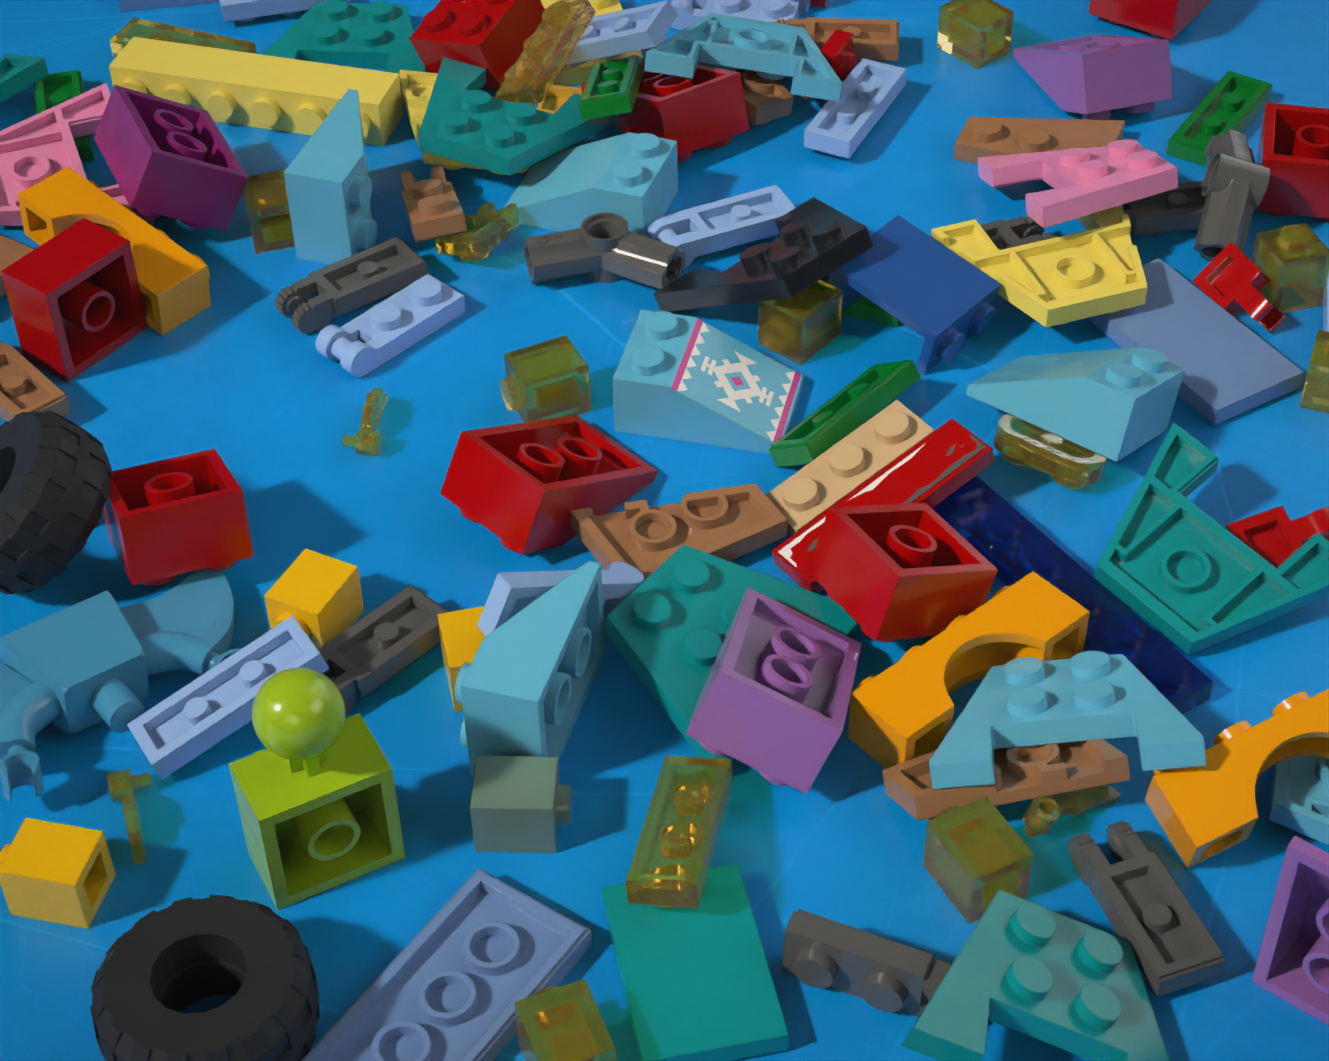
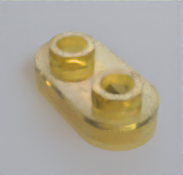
[993,414,1107,489]

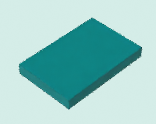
[602,863,789,1061]

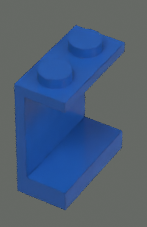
[822,215,1001,375]

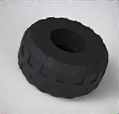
[0,410,112,595]
[90,895,320,1061]

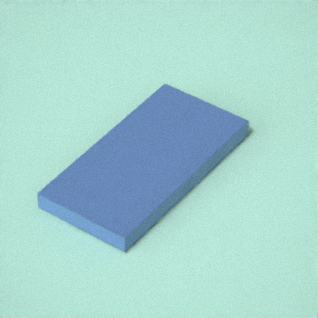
[1087,258,1304,426]
[301,868,592,1061]

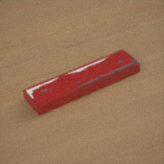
[772,418,994,593]

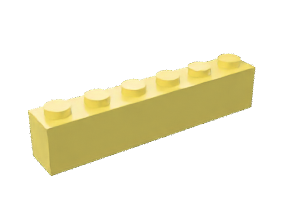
[109,37,404,146]

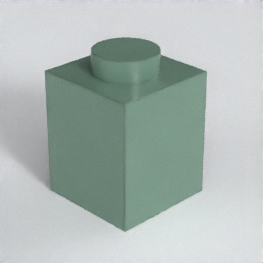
[470,756,572,853]

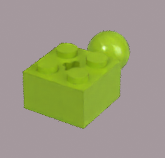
[229,667,406,910]

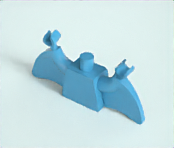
[0,568,240,801]

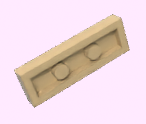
[766,400,935,536]

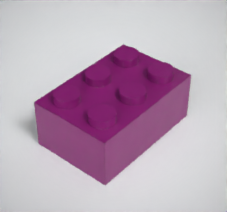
[94,85,249,231]

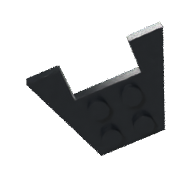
[654,197,873,312]

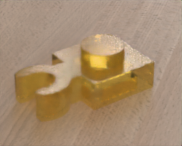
[435,202,519,261]

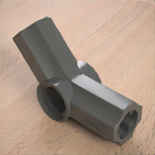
[1193,129,1270,261]
[523,212,685,290]

